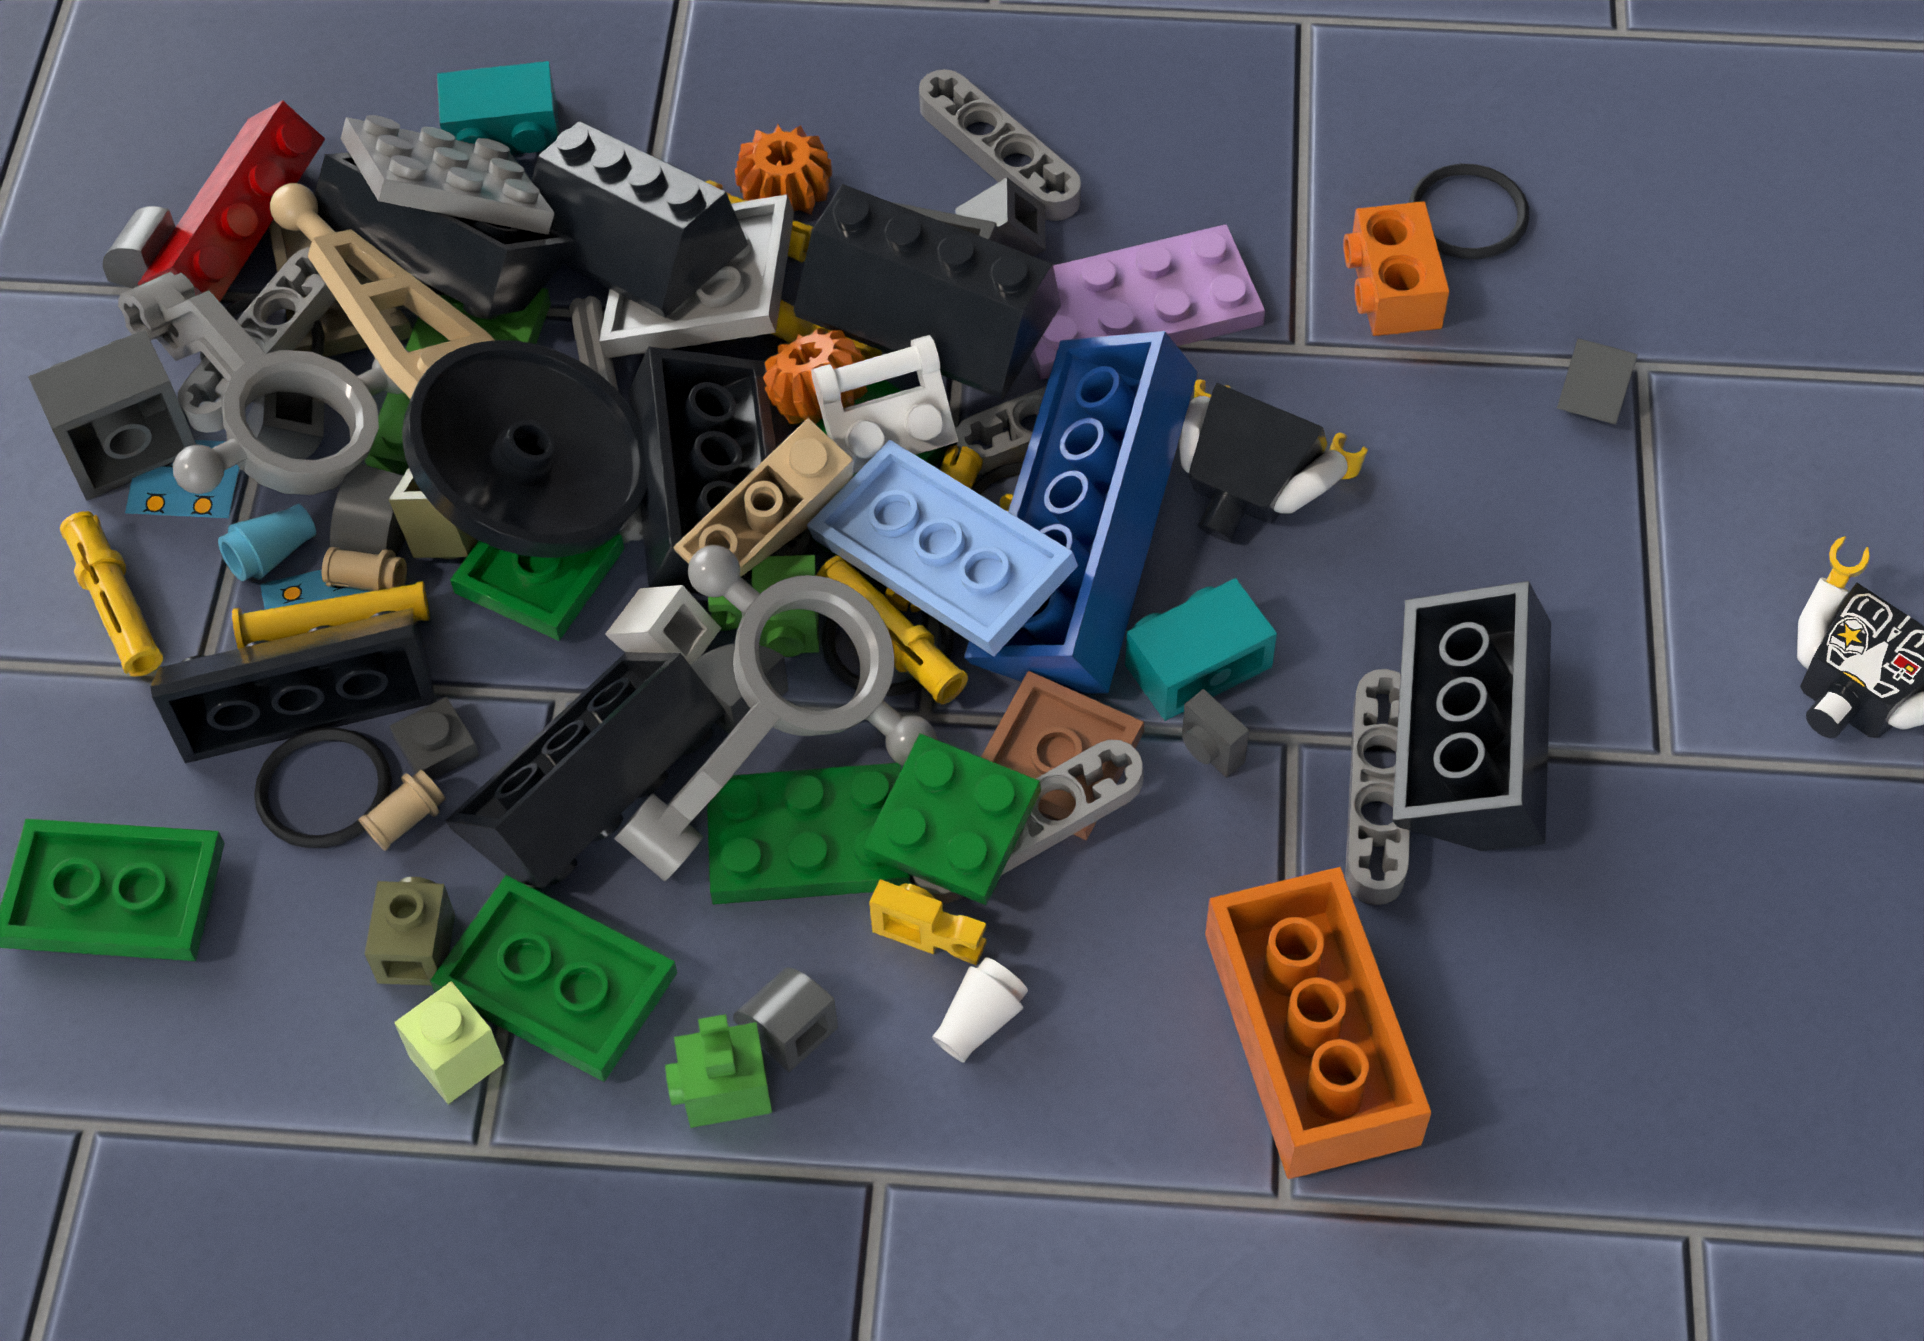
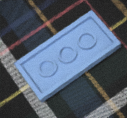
[807,440,1078,656]

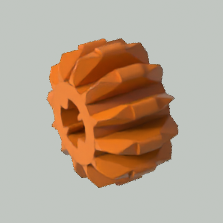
[735,124,832,215]
[763,328,867,425]

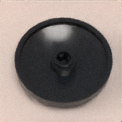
[402,340,648,558]

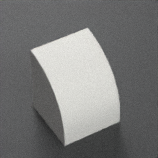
[605,585,721,665]

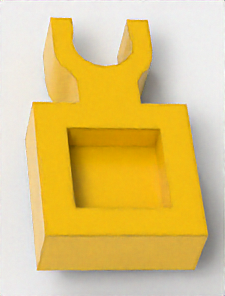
[869,879,987,965]

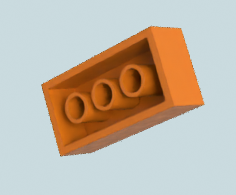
[1205,867,1432,1179]

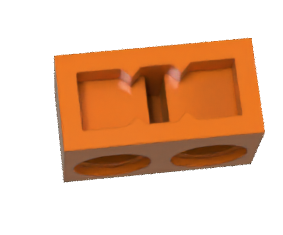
[1343,201,1449,336]

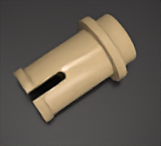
[322,547,407,591]
[358,770,446,851]

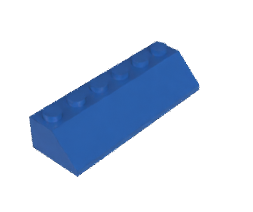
[964,331,1198,694]

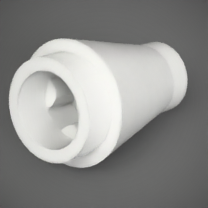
[932,957,1028,1062]

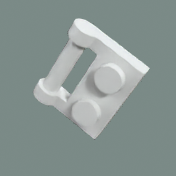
[811,335,959,473]

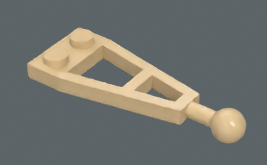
[270,183,495,399]

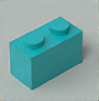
[437,61,559,154]
[1125,578,1277,721]

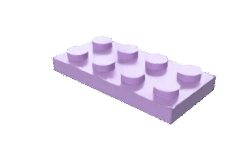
[1031,224,1265,380]

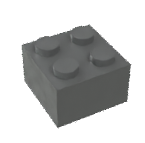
[28,330,196,501]

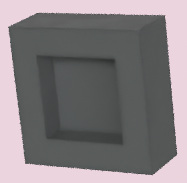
[1182,689,1249,778]
[389,697,479,780]

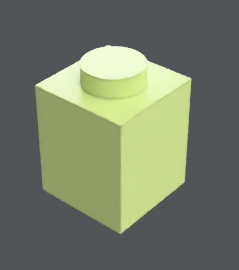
[394,981,504,1105]

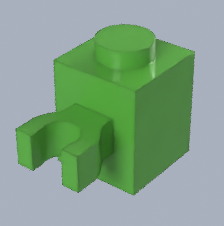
[708,555,819,657]
[665,1014,772,1128]

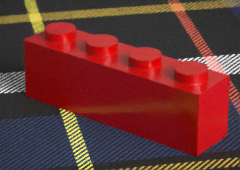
[138,100,325,302]

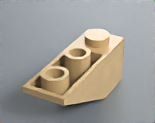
[673,418,853,577]

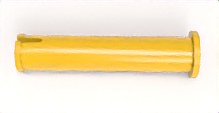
[232,581,430,649]

